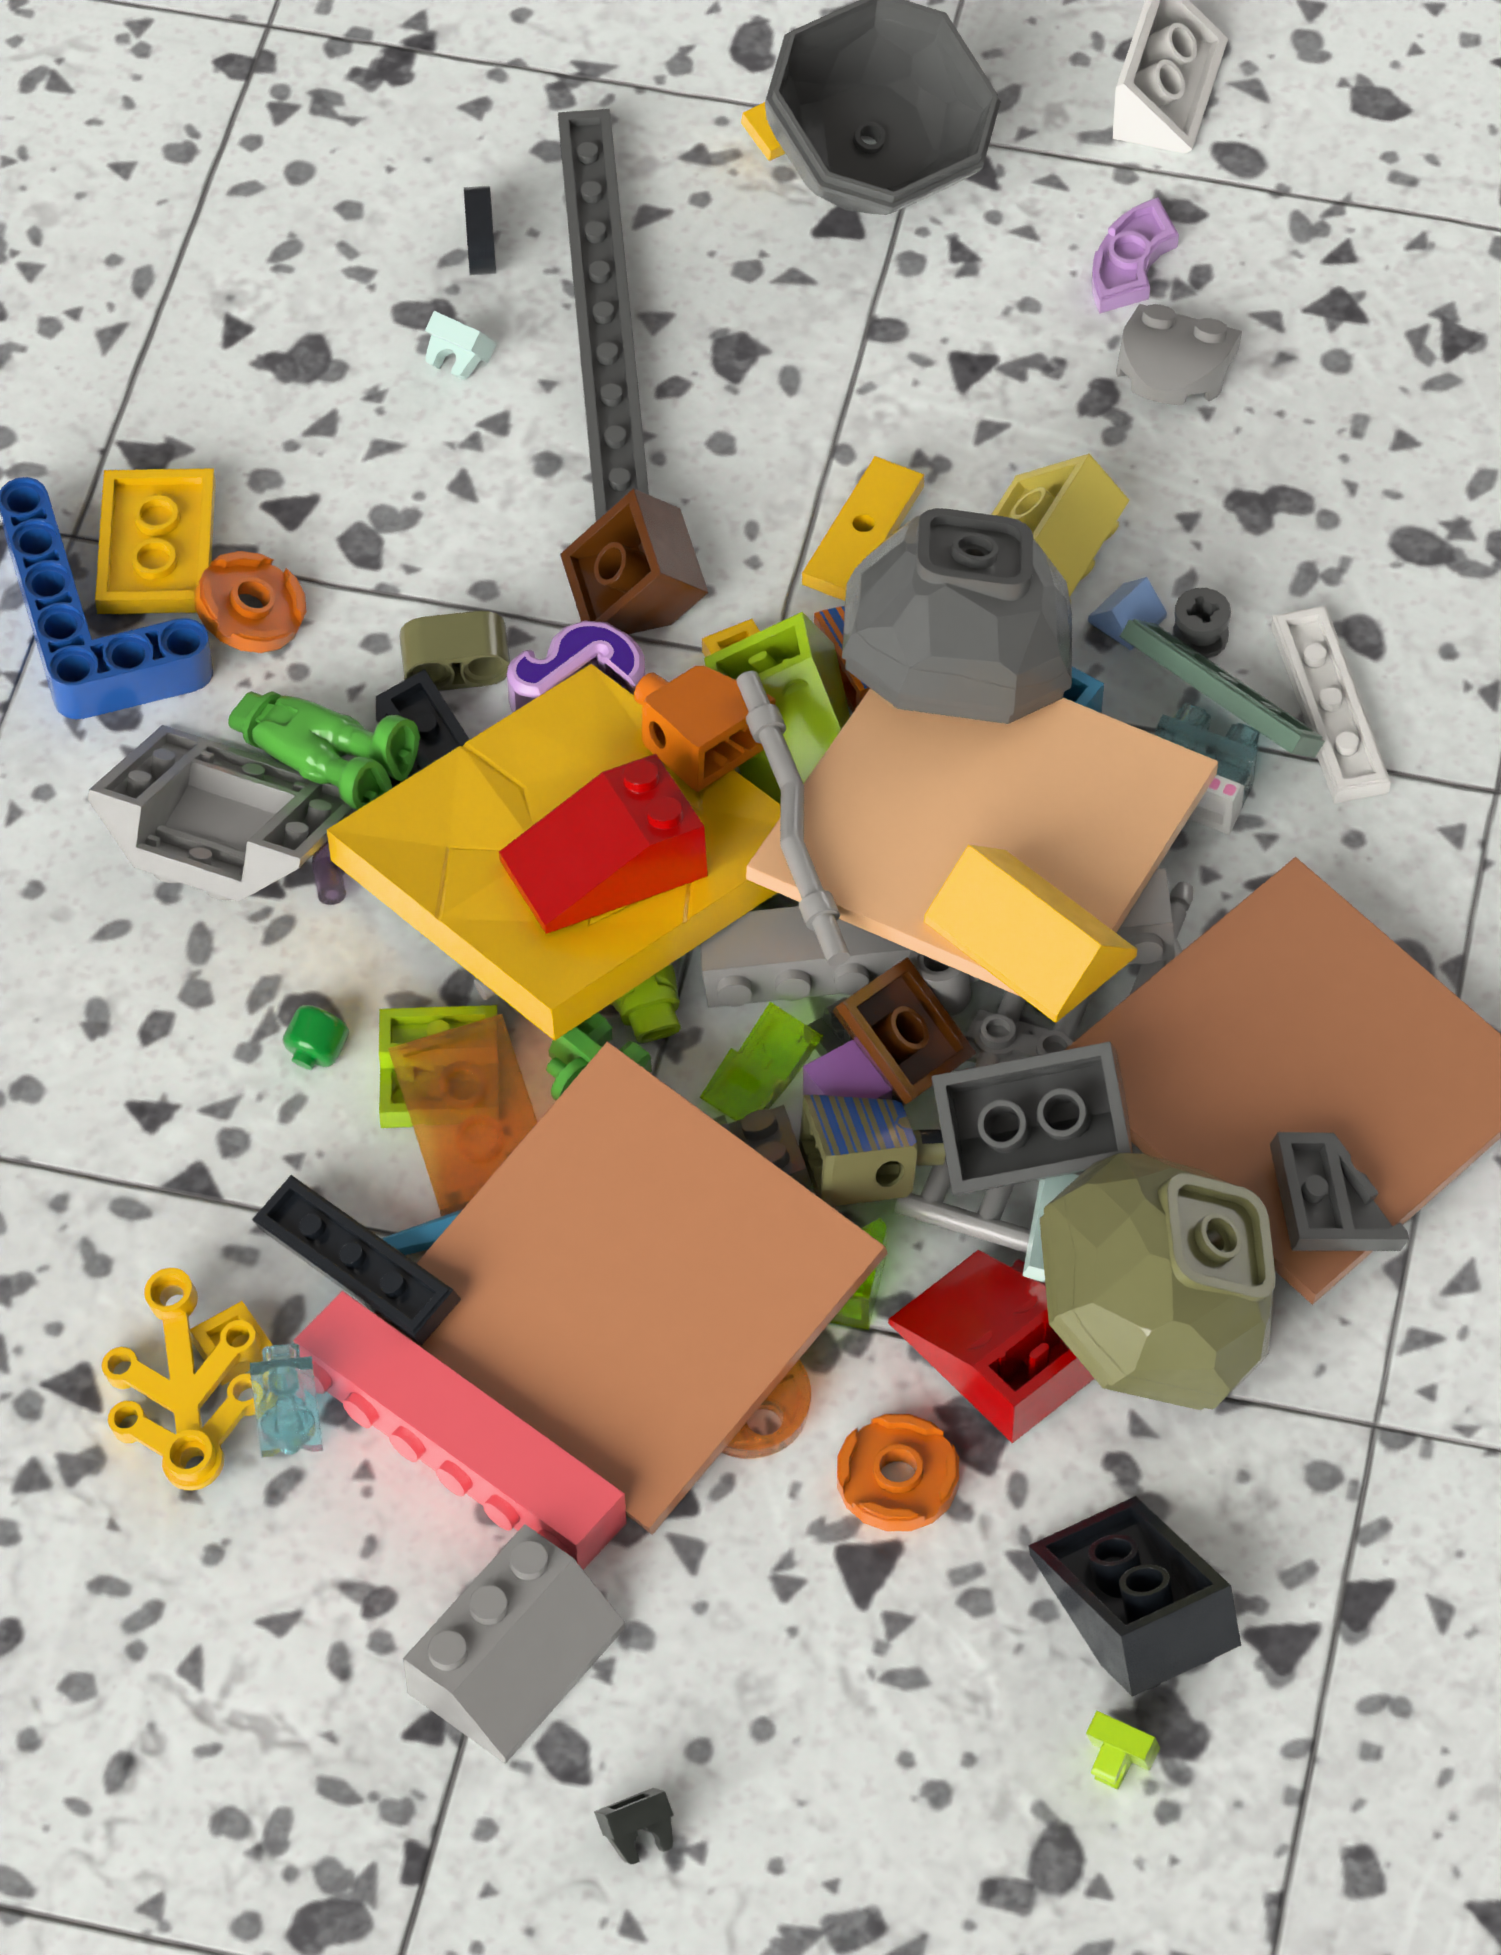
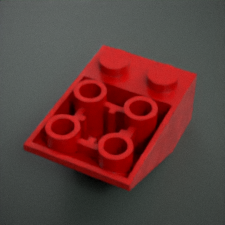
[888,1250,1095,1443]

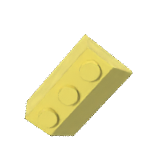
[991,454,1129,604]

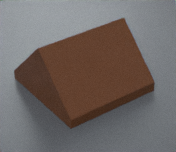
[832,957,976,1106]

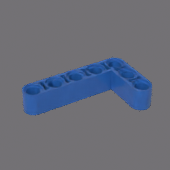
[0,477,213,719]

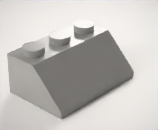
[403,1524,625,1764]

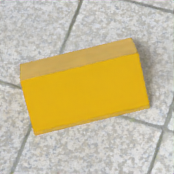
[924,844,1138,1023]

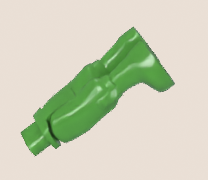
[228,691,420,810]

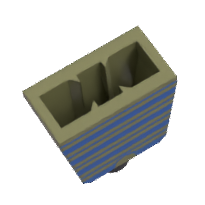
[799,1094,946,1207]

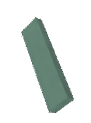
[1119,619,1325,758]

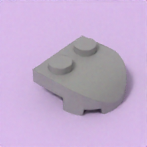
[1116,304,1242,405]

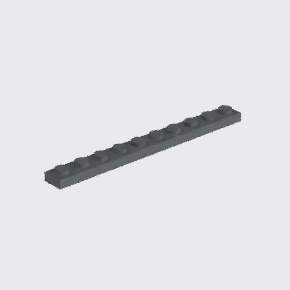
[558,109,649,521]

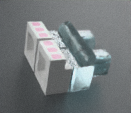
[1155,703,1260,835]

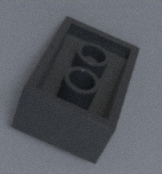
[1028,1496,1241,1697]

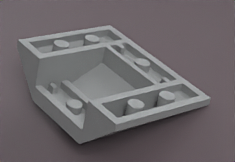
[88,725,357,902]

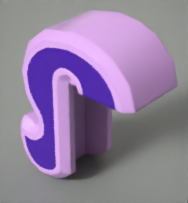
[507,621,645,712]

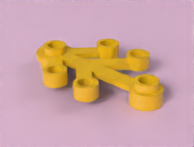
[101,1268,268,1490]

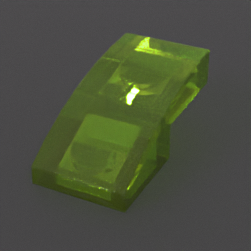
[699,1002,824,1121]

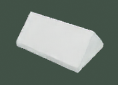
[1113,0,1228,153]

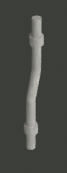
[736,671,850,966]

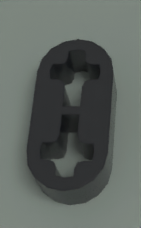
[464,186,496,275]

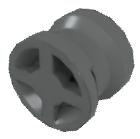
[1173,588,1231,659]

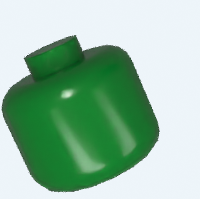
[282,1005,349,1070]

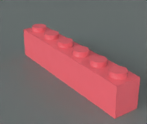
[293,1291,627,1570]

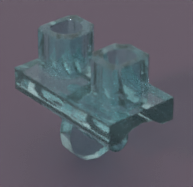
[250,1343,323,1457]

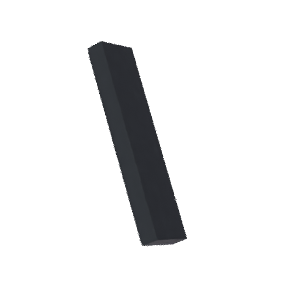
[252,1175,461,1346]

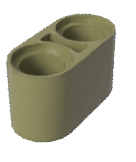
[399,611,510,691]

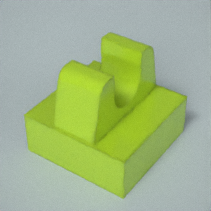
[1086,1711,1160,1790]

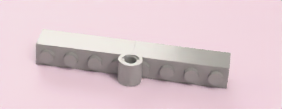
[700,868,1175,1017]

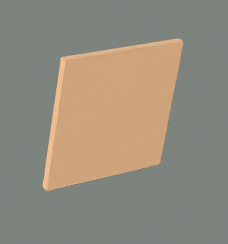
[746,688,1219,997]

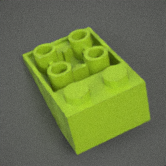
[704,612,850,804]

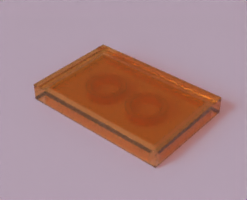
[388,1014,537,1216]

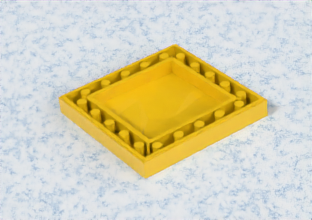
[326,664,781,1041]

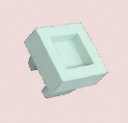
[425,311,497,380]

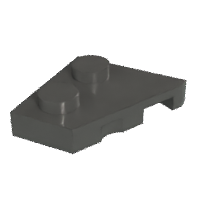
[1270,1132,1409,1251]

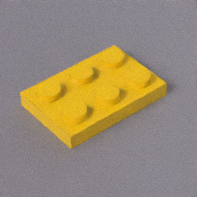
[95,468,216,614]

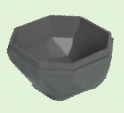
[765,0,1001,215]
[842,508,1072,724]

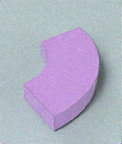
[1092,198,1179,313]

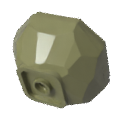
[1039,1153,1276,1411]

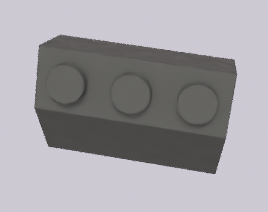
[932,1042,1132,1196]

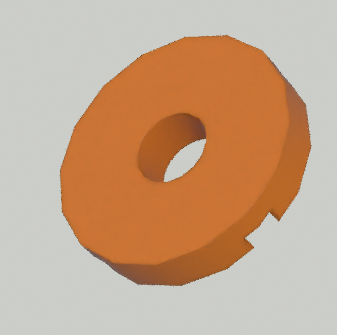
[194,551,307,653]
[837,1414,959,1531]

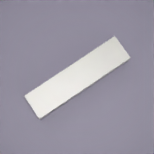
[1271,605,1391,804]

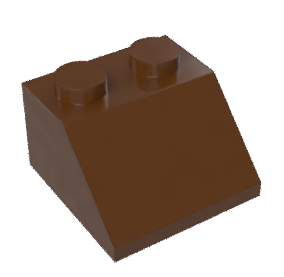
[560,488,709,635]

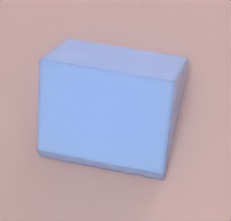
[1088,577,1167,650]

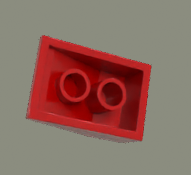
[499,753,708,934]

